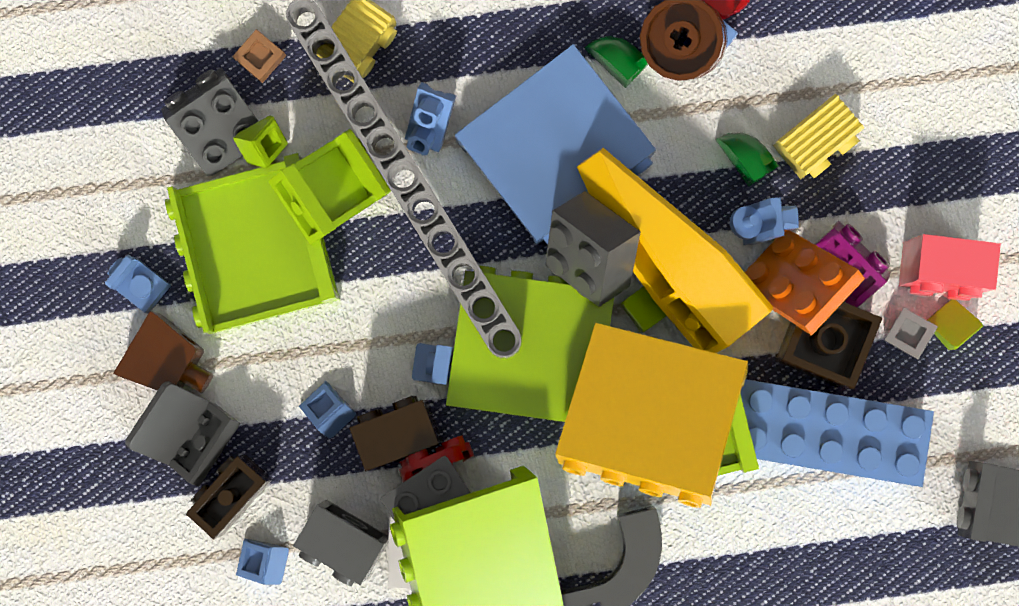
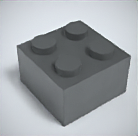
[545,191,641,307]
[293,500,388,586]

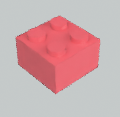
[899,234,1001,301]

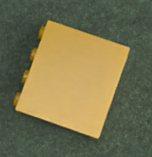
[555,323,748,508]

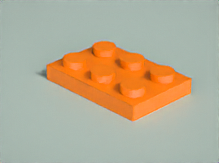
[745,230,865,335]

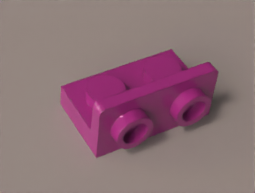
[815,221,890,308]

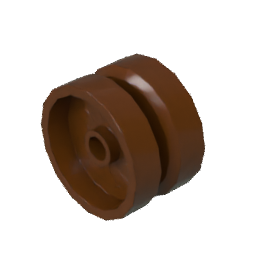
[640,0,728,81]

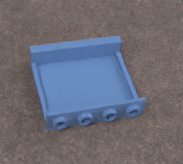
[455,44,656,245]

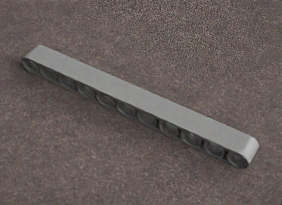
[286,0,521,359]

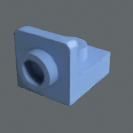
[105,255,171,314]
[412,343,454,385]

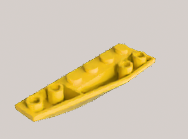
[577,148,774,353]

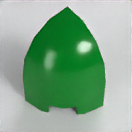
[584,36,649,88]
[715,133,779,187]

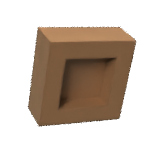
[232,29,286,83]

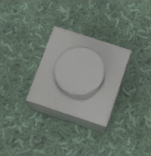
[885,308,938,360]

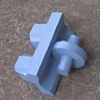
[405,82,456,156]
[730,197,799,245]

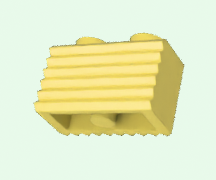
[316,0,397,83]
[773,94,864,179]

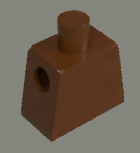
[113,311,213,394]

